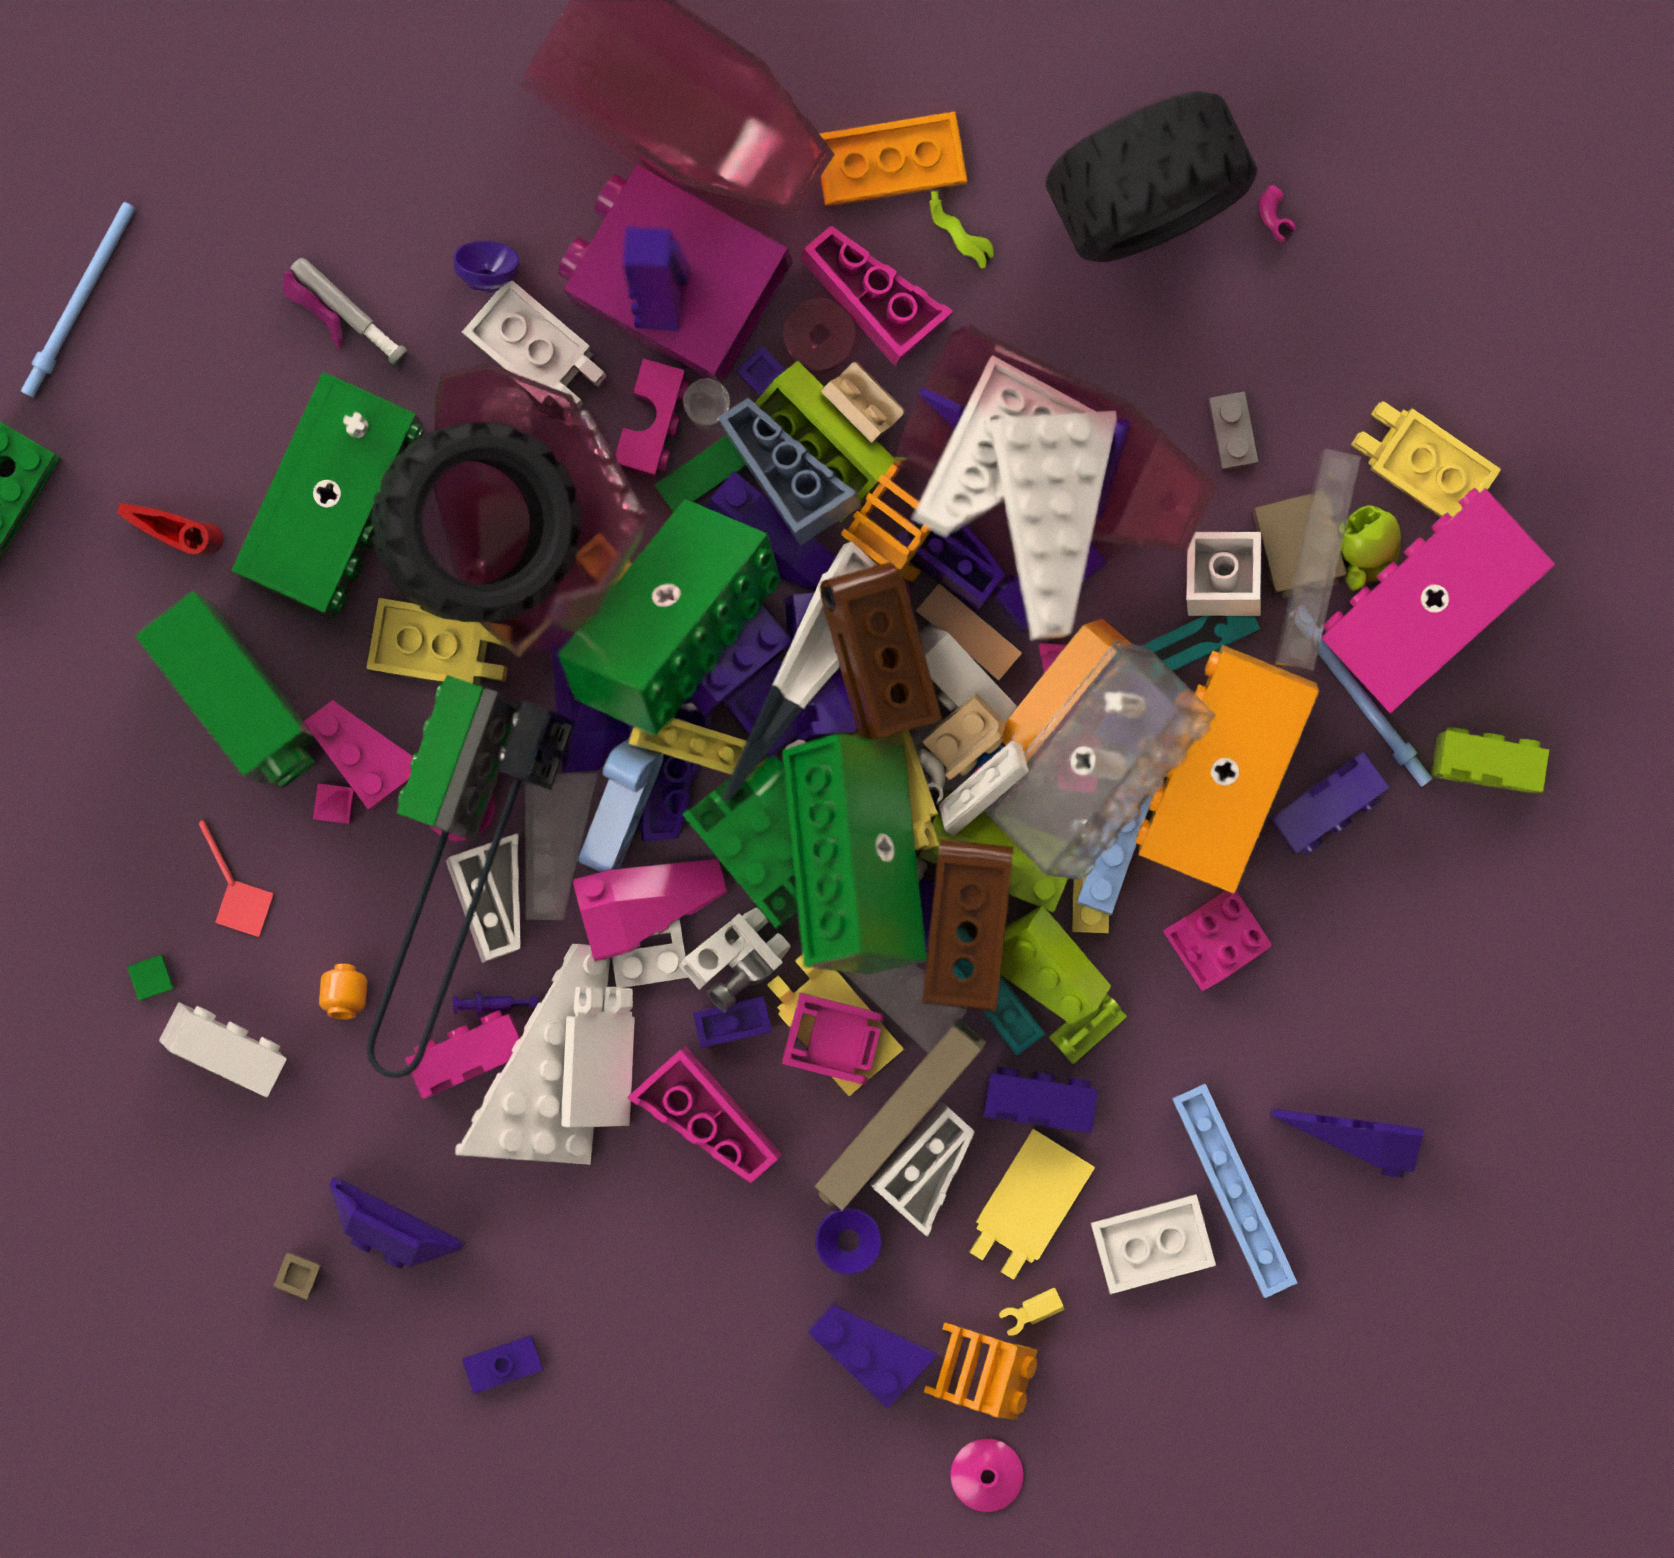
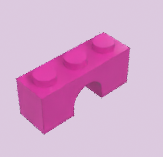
[613,358,690,478]

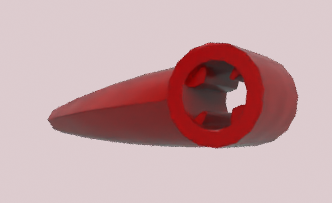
[117,503,223,555]

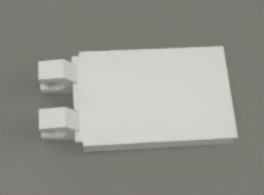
[462,281,607,415]
[561,987,635,1127]

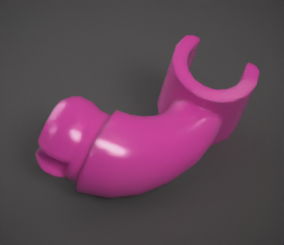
[1258,185,1295,242]

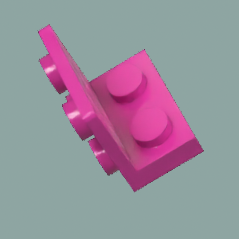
[1163,890,1272,992]

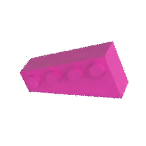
[800,226,954,366]
[627,1046,783,1183]

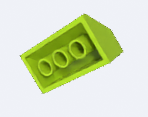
[755,361,899,522]
[918,792,1080,913]

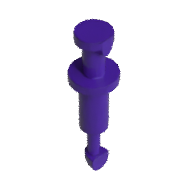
[453,992,540,1016]

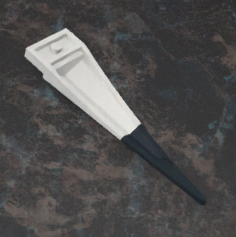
[722,542,878,801]

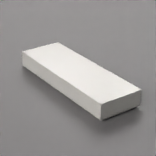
[939,740,1029,836]

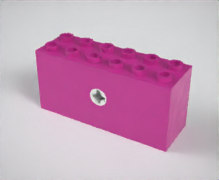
[1321,487,1555,713]

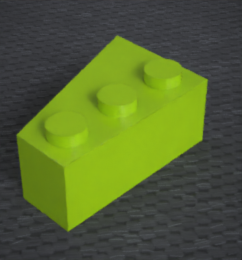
[1431,727,1550,794]
[1000,905,1111,1024]

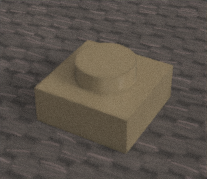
[273,1252,322,1300]

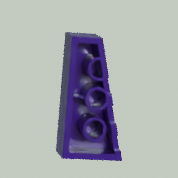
[623,227,690,331]
[784,593,857,742]

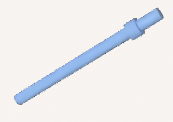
[21,202,136,398]
[1288,607,1433,787]

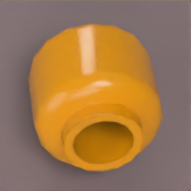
[319,964,368,1020]

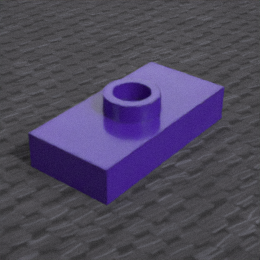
[693,996,772,1048]
[462,1335,543,1394]

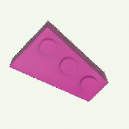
[303,700,413,811]
[405,1010,521,1099]

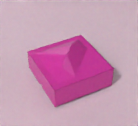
[313,783,354,824]

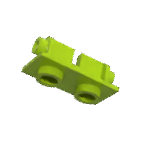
[1049,994,1127,1064]

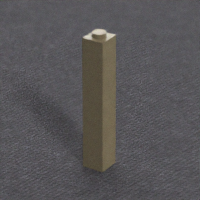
[814,1018,986,1210]

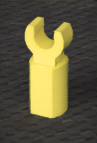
[998,1287,1065,1336]

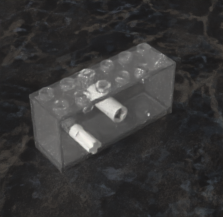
[984,641,1216,879]

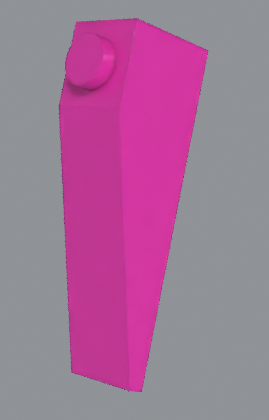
[573,859,728,962]

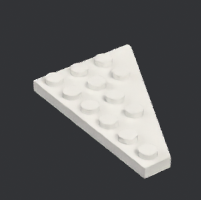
[990,411,1117,639]
[455,944,610,1165]

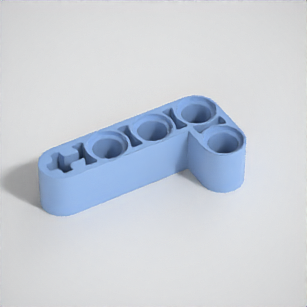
[578,738,664,872]

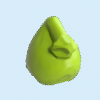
[1336,505,1401,591]

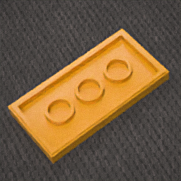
[814,111,967,207]

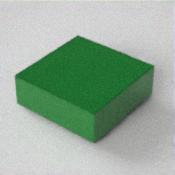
[127,954,175,1001]

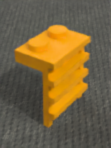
[841,464,932,582]
[924,1322,1038,1420]

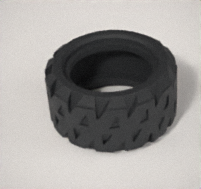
[1046,91,1258,262]
[371,422,582,622]

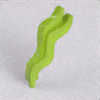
[930,191,994,269]

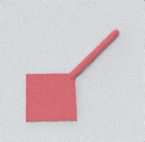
[199,820,274,937]

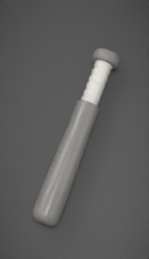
[290,258,408,366]

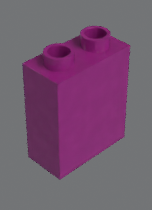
[558,164,793,387]

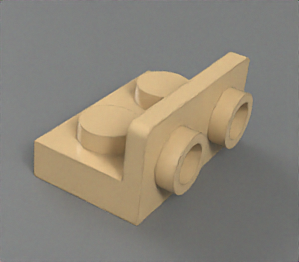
[821,362,905,443]
[922,693,1006,780]

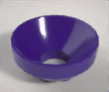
[453,241,520,293]
[815,1208,882,1275]

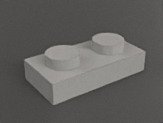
[1208,391,1258,470]

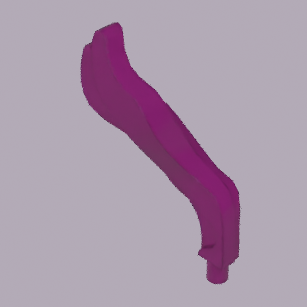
[282,270,344,349]

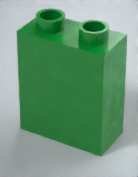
[135,590,317,789]

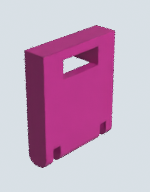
[781,992,884,1085]

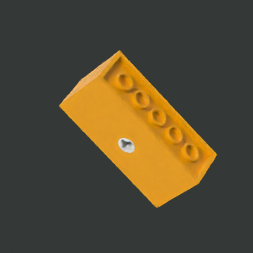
[1135,645,1319,893]

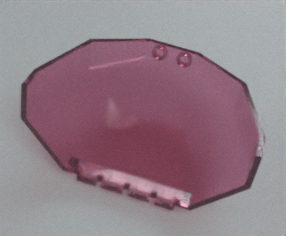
[433,363,646,657]

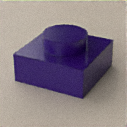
[736,346,785,396]

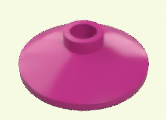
[951,1438,1024,1512]

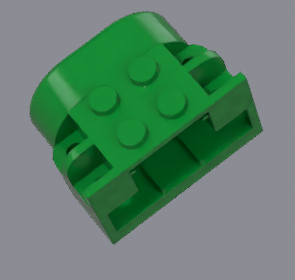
[682,755,798,929]

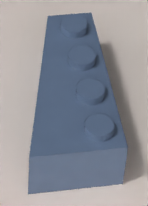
[718,398,861,545]

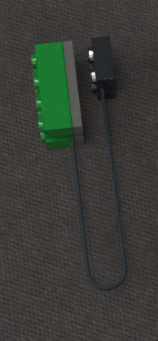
[366,675,575,1078]

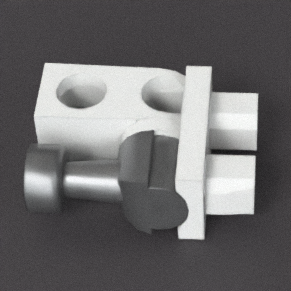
[678,908,791,1013]

